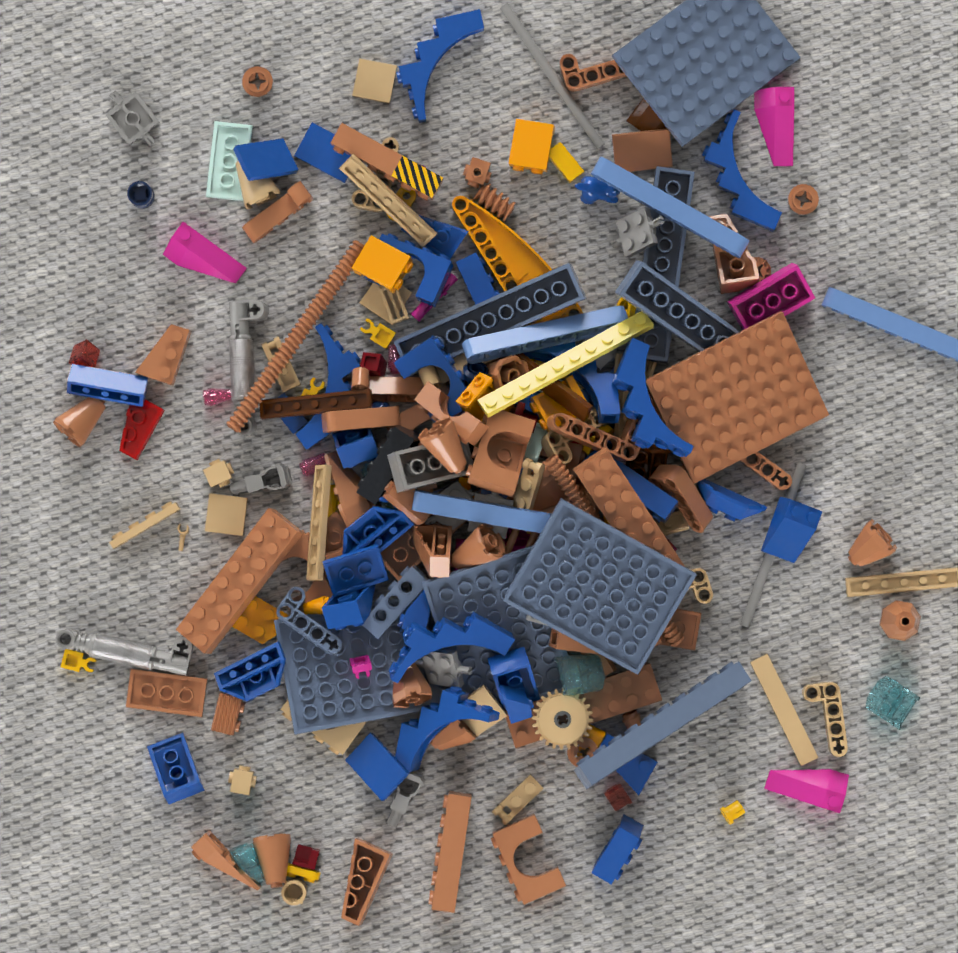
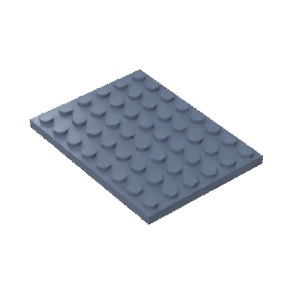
[611,0,801,147]
[502,498,697,675]
[422,545,578,706]
[274,594,444,735]

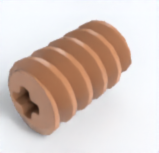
[472,183,516,223]

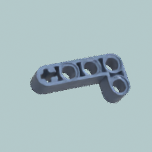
[276,587,342,655]

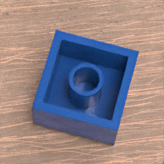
[332,428,378,469]

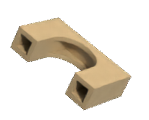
[280,700,366,755]

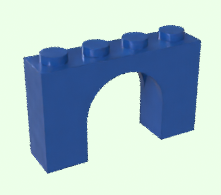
[364,234,454,307]
[394,335,468,423]

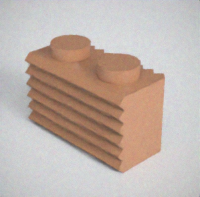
[211,692,246,735]

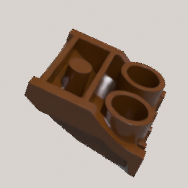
[626,98,667,131]
[626,444,670,480]

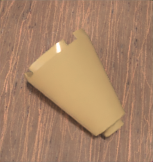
[235,161,281,209]

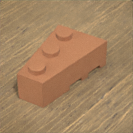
[135,324,191,386]
[413,524,452,578]

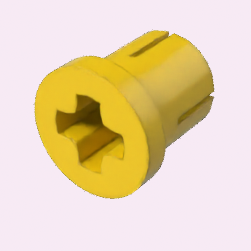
[720,800,745,825]

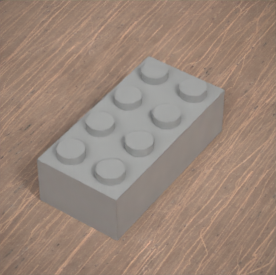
[387,441,473,493]

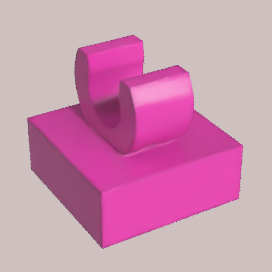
[349,655,372,679]

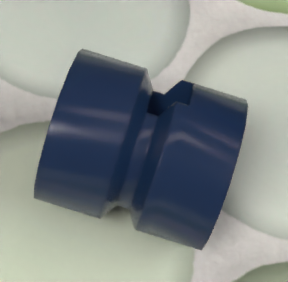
[127,181,155,209]

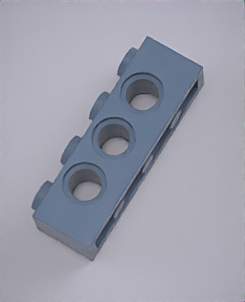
[363,565,430,639]

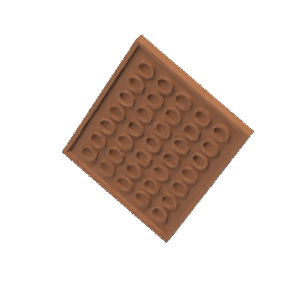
[646,311,829,484]

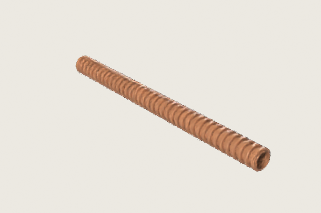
[226,240,364,433]
[544,454,685,647]

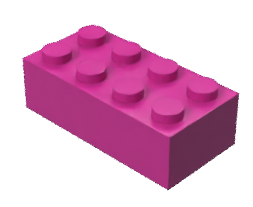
[726,263,815,330]

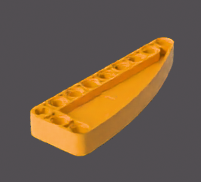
[452,196,583,326]

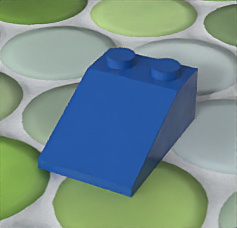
[761,497,823,563]
[397,577,435,633]
[322,584,376,630]
[487,647,540,711]
[147,733,205,804]

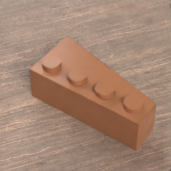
[341,838,393,926]

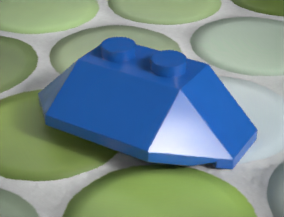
[696,479,767,522]
[342,506,414,555]
[214,642,286,702]

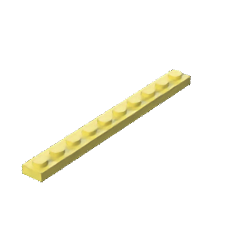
[478,311,654,418]

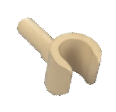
[177,524,189,551]

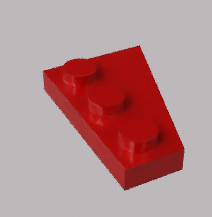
[119,399,165,460]

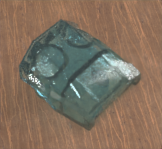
[554,653,605,695]
[865,676,920,730]
[229,842,264,883]

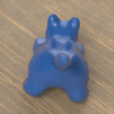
[575,176,620,204]

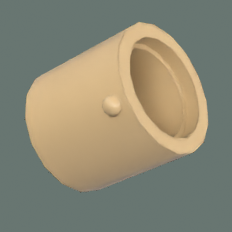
[281,878,307,906]

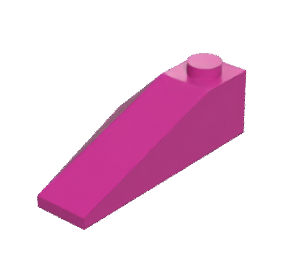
[754,87,794,166]
[163,222,247,284]
[764,769,849,813]

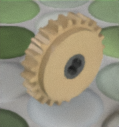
[532,688,593,750]

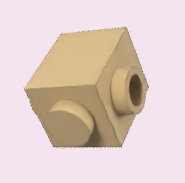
[203,459,234,488]
[228,765,257,795]

